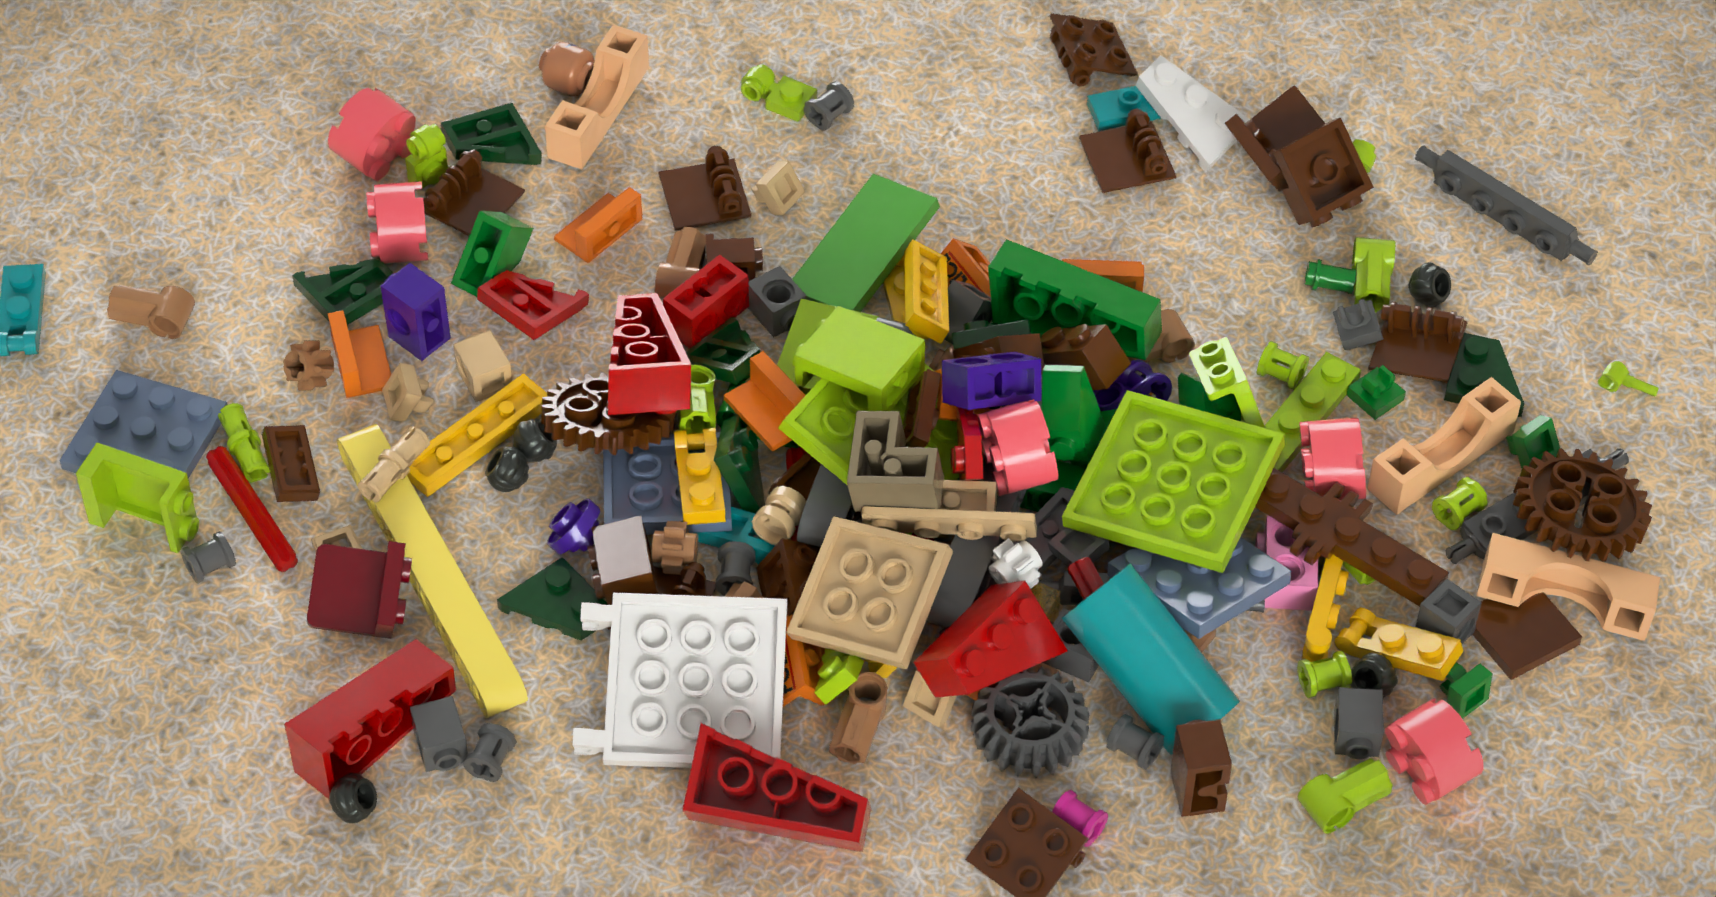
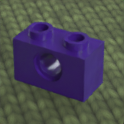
[381,263,451,361]

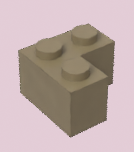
[847,411,944,512]

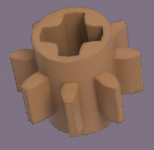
[283,340,334,391]
[652,521,698,575]

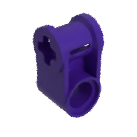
[1093,359,1172,411]

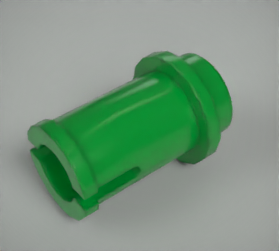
[1304,259,1357,294]

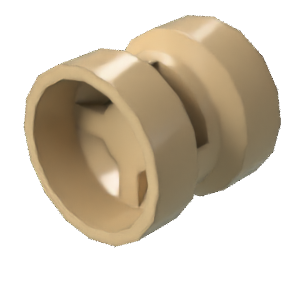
[752,486,806,545]

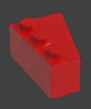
[913,581,1068,698]

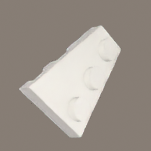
[1136,55,1250,173]

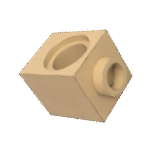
[453,330,512,402]

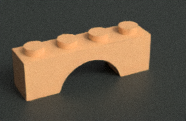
[545,25,649,170]
[1367,377,1521,515]
[1476,533,1660,641]

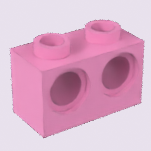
[1255,516,1318,611]

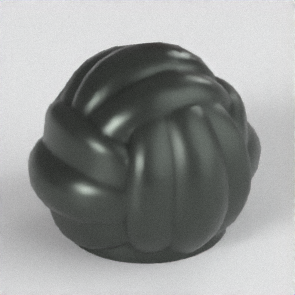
[1408,262,1451,307]
[513,419,557,462]
[485,446,529,492]
[1351,653,1398,698]
[329,773,377,824]

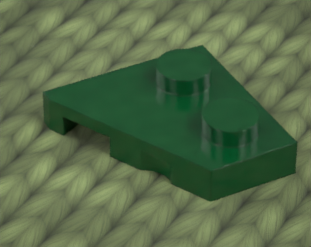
[441,102,542,165]
[292,258,394,325]
[686,317,761,384]
[952,319,1031,349]
[1444,333,1524,417]
[714,415,765,514]
[497,557,607,641]

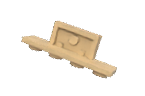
[861,480,1037,542]

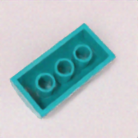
[1062,563,1240,755]

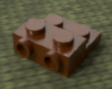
[1273,117,1374,227]

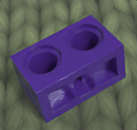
[942,352,1042,410]

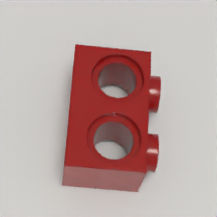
[663,254,749,349]

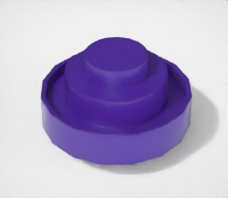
[547,498,600,555]

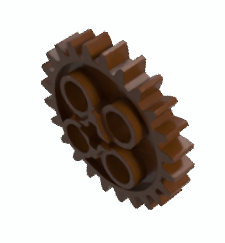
[541,373,675,455]
[1512,448,1652,562]

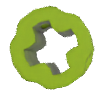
[1256,341,1309,390]
[1432,477,1488,530]
[1297,651,1352,698]

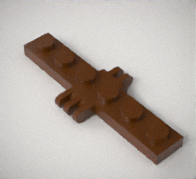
[1255,468,1449,607]

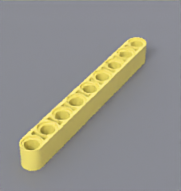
[337,424,528,718]

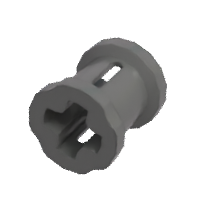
[804,81,854,131]
[180,531,236,583]
[715,541,756,596]
[1106,714,1164,770]
[463,723,517,782]

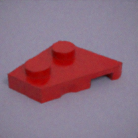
[477,270,589,340]
[951,406,983,481]

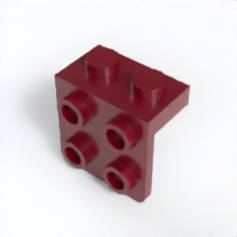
[306,541,412,639]

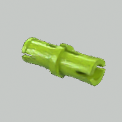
[218,403,270,483]

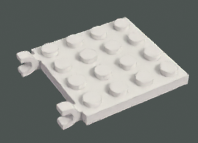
[572,593,787,768]

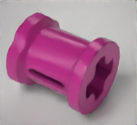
[1052,790,1108,847]

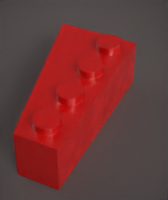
[608,293,691,415]
[284,639,457,799]
[682,723,871,852]

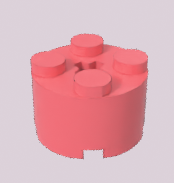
[328,87,416,181]
[366,181,428,264]
[977,399,1058,496]
[1299,417,1366,500]
[1385,698,1484,805]

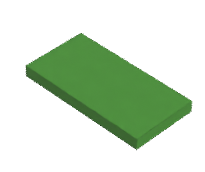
[792,173,940,312]

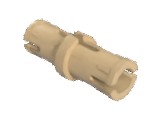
[358,426,430,503]

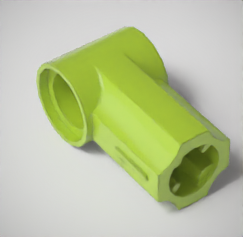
[1352,237,1396,312]
[676,365,716,434]
[1297,758,1393,834]

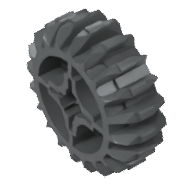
[971,666,1089,778]

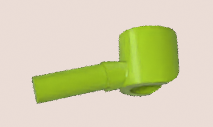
[1598,361,1659,397]

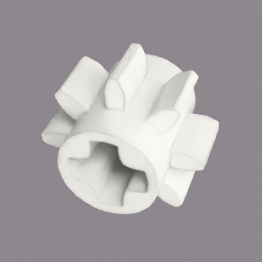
[989,538,1043,589]

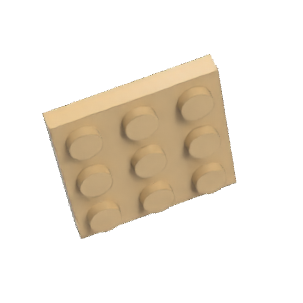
[786,516,953,670]

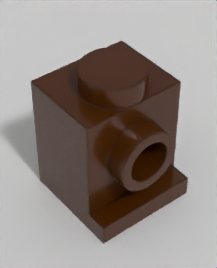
[706,233,763,281]

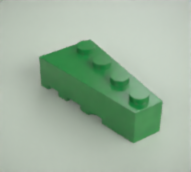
[988,239,1162,360]

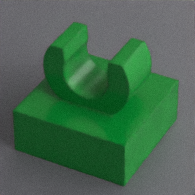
[1346,365,1406,420]
[1506,415,1560,468]
[1440,662,1493,719]

